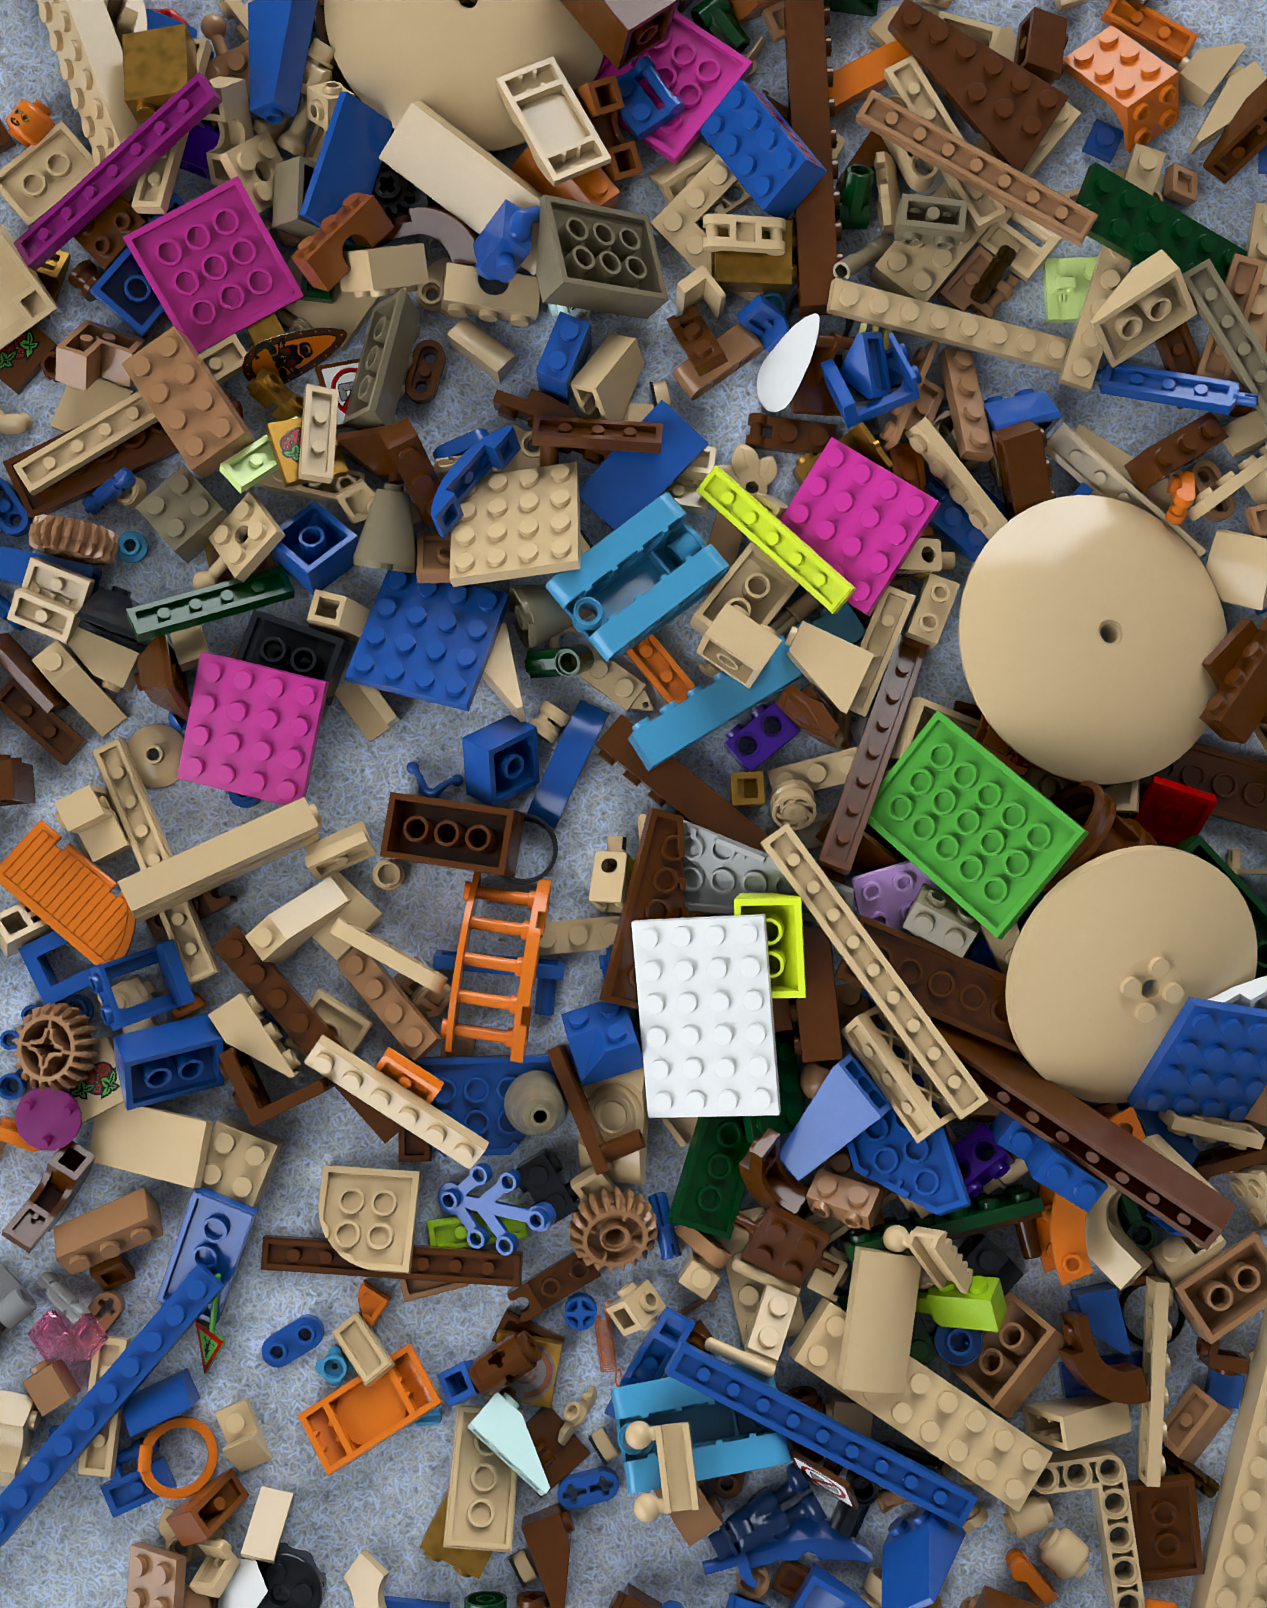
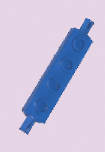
[1094,363,1259,415]

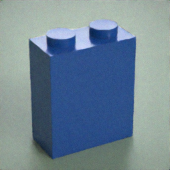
[536,311,592,405]

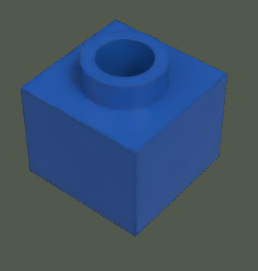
[437,1359,481,1407]

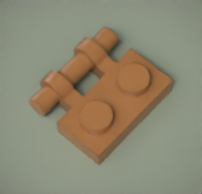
[937,245,1019,319]

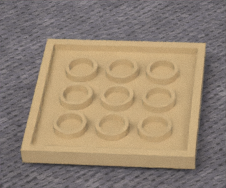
[449,462,581,587]

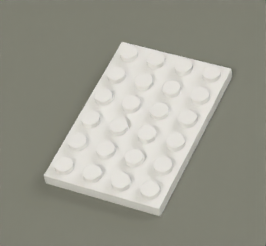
[631,914,781,1118]

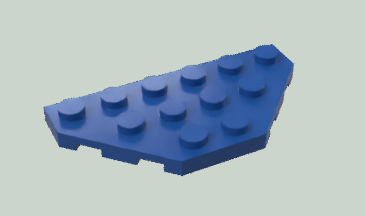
[847,1022,971,1216]
[377,1054,574,1157]

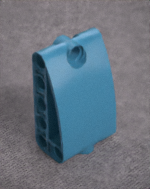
[545,492,730,663]
[610,1364,792,1494]

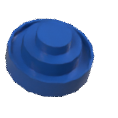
[933,1324,983,1366]

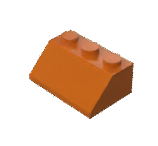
[510,146,620,209]

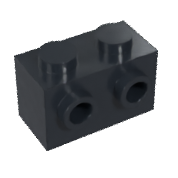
[516,1148,580,1224]

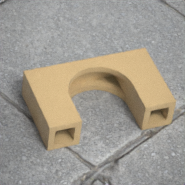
[1085,1134,1219,1290]

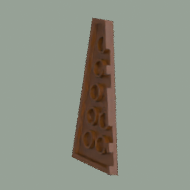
[887,0,1069,172]
[599,807,688,1009]

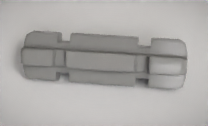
[36,1272,90,1325]

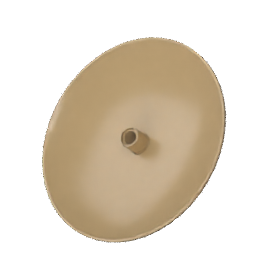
[324,0,604,152]
[958,495,1227,785]

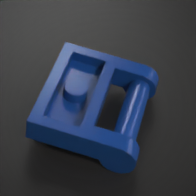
[617,56,685,142]

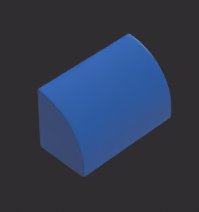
[123,1368,201,1437]

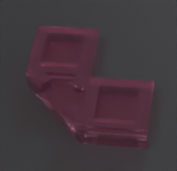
[28,1310,109,1362]

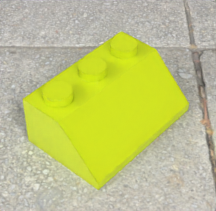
[734,892,806,998]

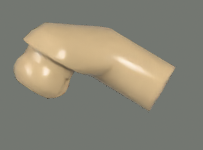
[0,408,33,435]

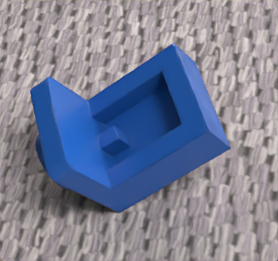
[736,294,790,352]

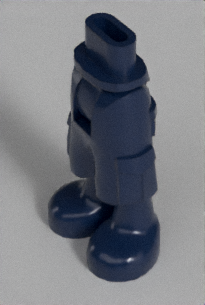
[708,1461,827,1561]

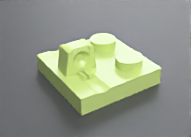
[1043,257,1098,324]

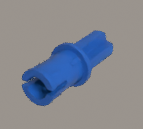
[648,1192,682,1260]

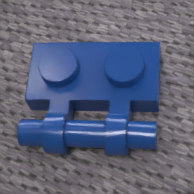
[100,1437,177,1518]

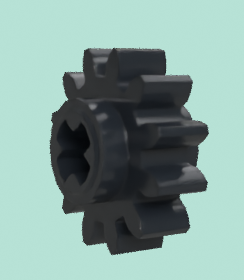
[371,164,415,218]

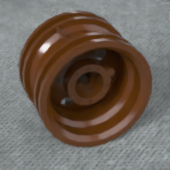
[1041,780,1157,895]

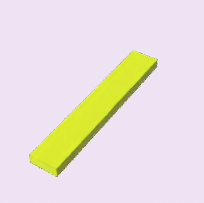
[696,465,857,614]

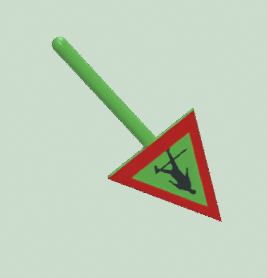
[195,1273,226,1374]

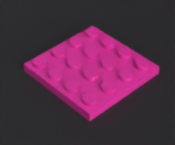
[594,11,753,165]
[122,176,304,353]
[780,437,941,616]
[177,652,329,805]

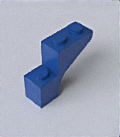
[989,1111,1108,1212]

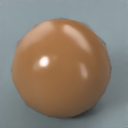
[800,1060,837,1100]

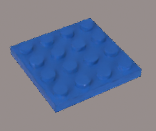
[345,570,510,712]
[1127,997,1267,1122]

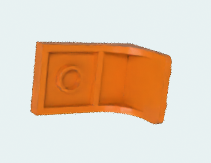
[1063,25,1179,153]

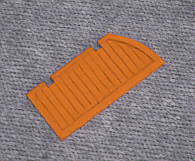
[0,819,136,965]

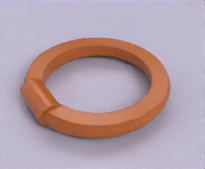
[137,1416,218,1499]

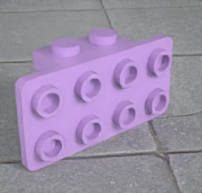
[851,860,949,930]

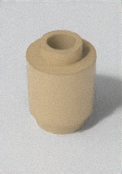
[1002,1494,1055,1539]

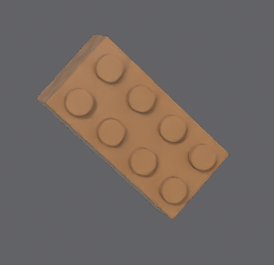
[121,326,256,478]

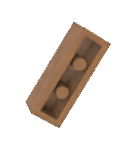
[53,1187,163,1275]

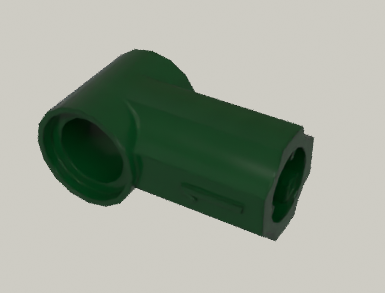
[691,0,750,54]
[835,163,875,230]
[524,644,594,679]
[1117,1193,1158,1251]

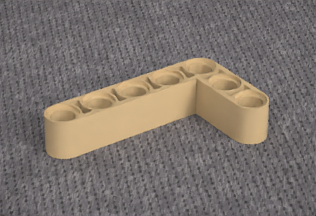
[1033,1446,1145,1608]

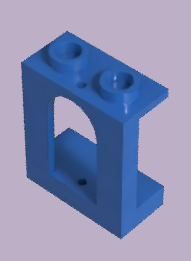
[820,332,922,428]
[18,930,96,1005]
[89,939,195,1031]

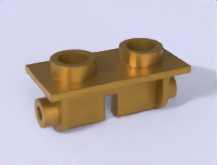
[246,366,304,421]

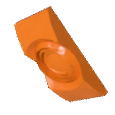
[297,1343,443,1475]

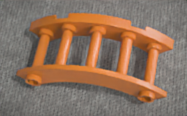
[440,872,552,1063]
[1035,1103,1146,1286]

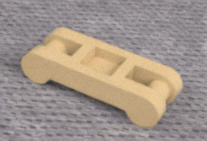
[702,214,786,256]

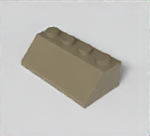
[343,290,421,430]

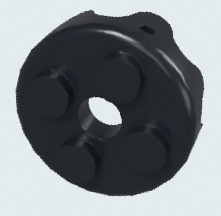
[253,1542,327,1608]

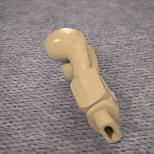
[252,38,335,157]

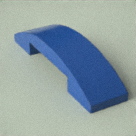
[431,425,521,538]
[527,700,610,828]
[604,1306,695,1419]

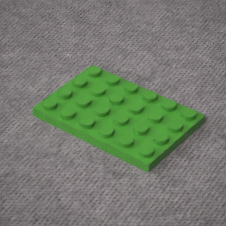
[867,710,1089,940]

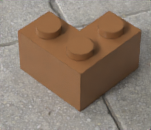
[55,319,146,391]

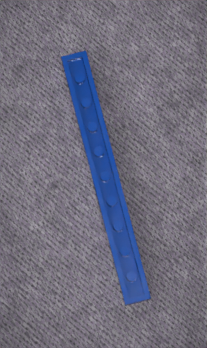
[0,1264,225,1547]
[665,1340,978,1528]

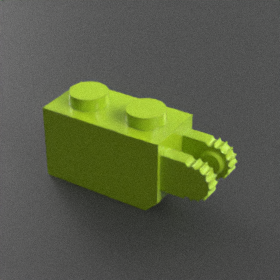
[915,1276,1007,1332]

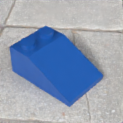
[882,1507,966,1608]

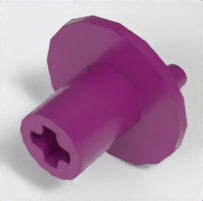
[15,1086,82,1151]

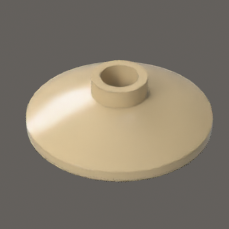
[127,724,184,788]

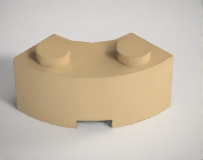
[0,1390,41,1486]

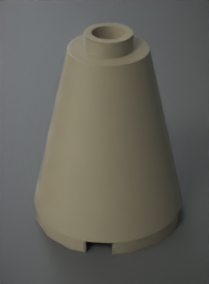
[353,483,417,573]
[508,584,594,648]
[504,1070,569,1136]

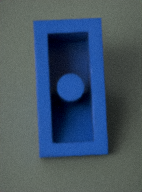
[1068,1281,1131,1355]

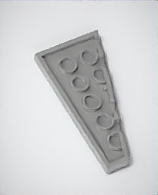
[683,820,854,922]

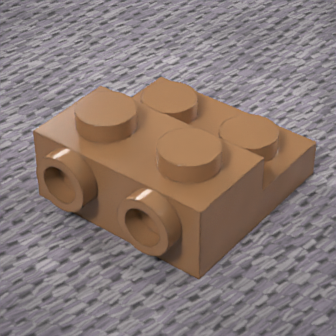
[806,1150,888,1230]

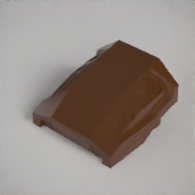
[776,684,852,750]

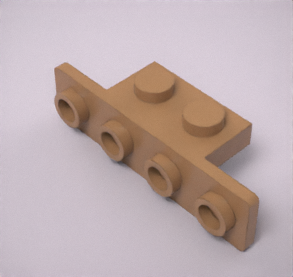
[879,340,946,453]

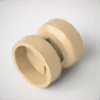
[529,700,571,745]

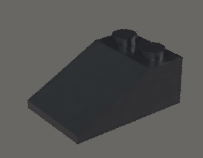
[236,609,352,706]

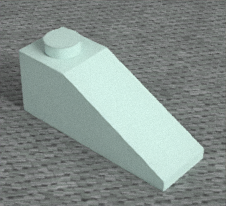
[467,1392,550,1496]

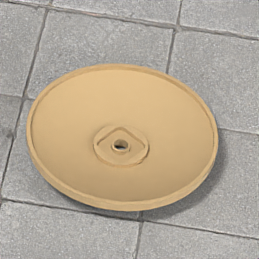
[1005,845,1257,1104]

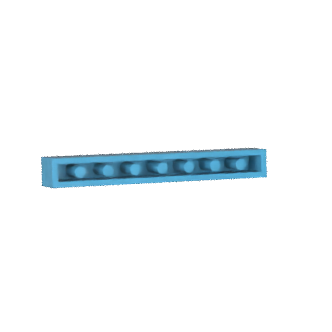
[628,602,866,772]

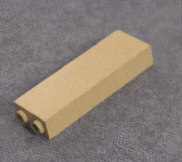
[378,101,543,276]
[117,797,322,923]

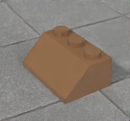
[1173,1231,1267,1344]
[948,1291,1069,1419]

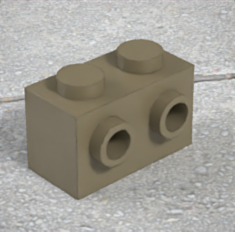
[894,193,968,250]
[902,883,980,958]

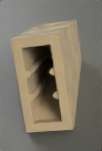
[570,334,644,421]
[784,621,875,717]
[1022,1394,1132,1451]

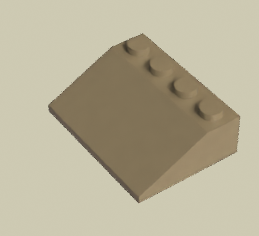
[536,195,669,319]

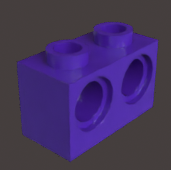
[724,702,800,772]
[953,1122,1015,1199]

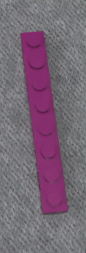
[14,72,222,271]

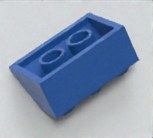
[113,1013,224,1111]

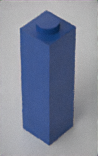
[0,546,102,599]

